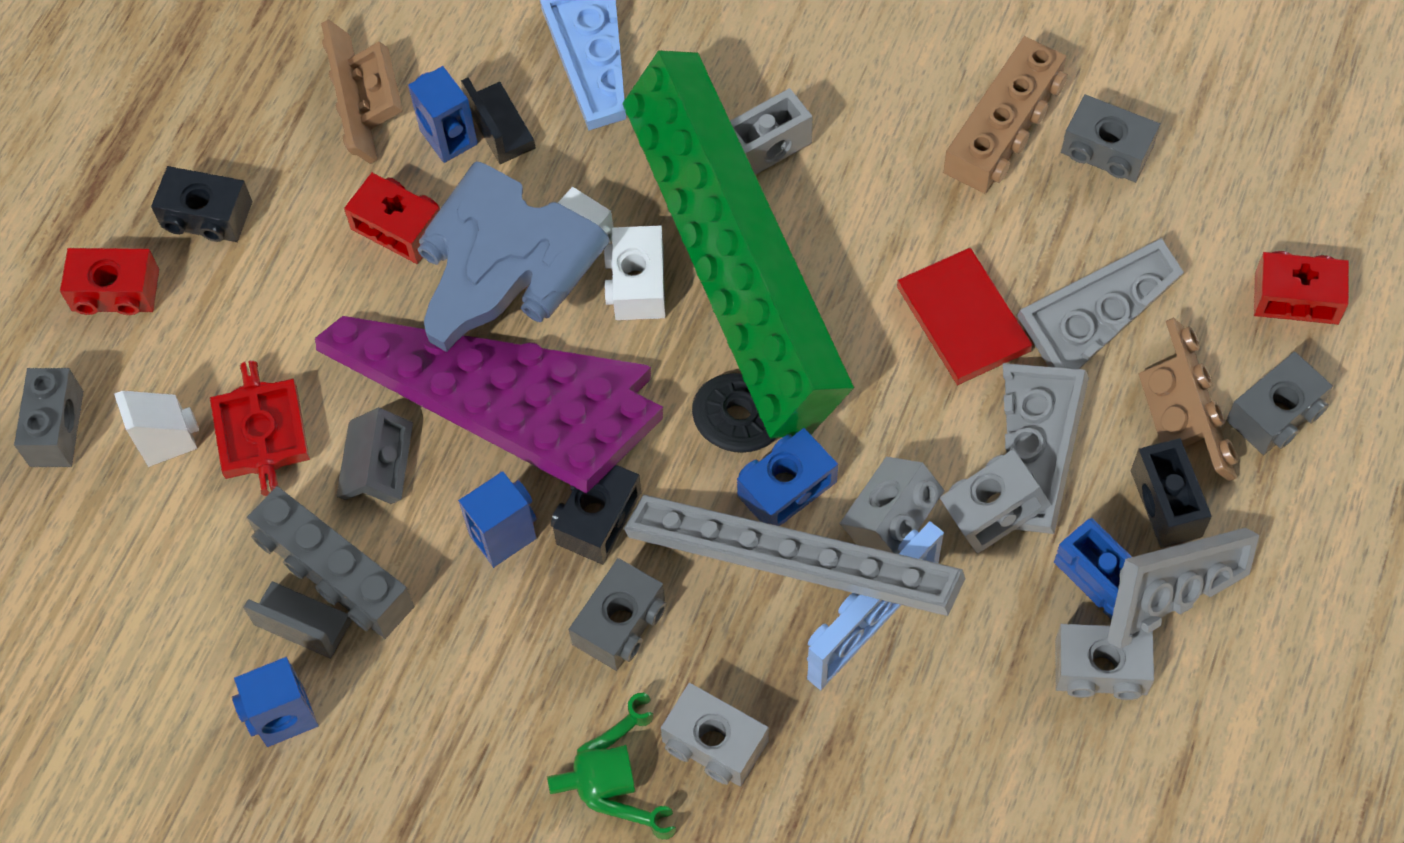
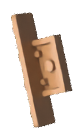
[321,19,403,164]
[1138,317,1238,481]

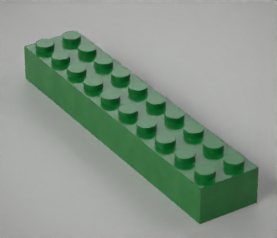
[622,50,854,438]

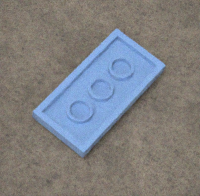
[807,521,944,691]

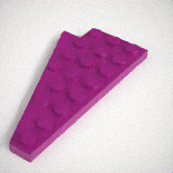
[315,316,663,493]

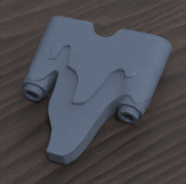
[418,162,609,352]

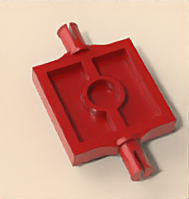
[210,360,310,496]

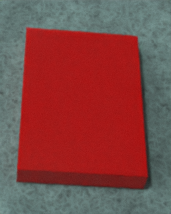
[897,247,1032,386]

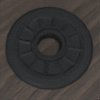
[692,373,776,453]

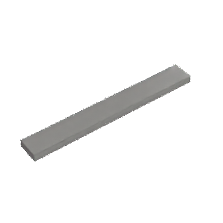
[624,494,966,616]

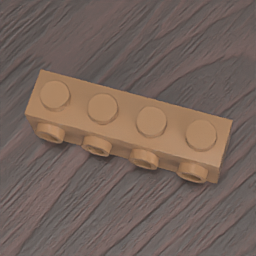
[943,36,1068,194]

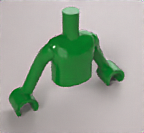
[547,693,676,840]

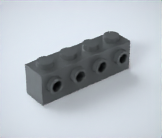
[247,486,415,639]

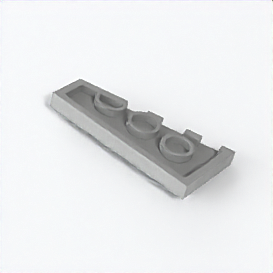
[1017,238,1184,369]
[1003,363,1089,534]
[1107,528,1259,649]

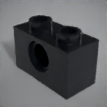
[151,166,253,243]
[1131,438,1212,548]
[551,465,642,565]

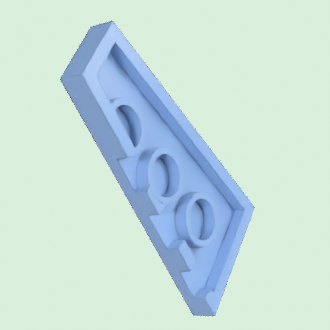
[540,0,626,131]

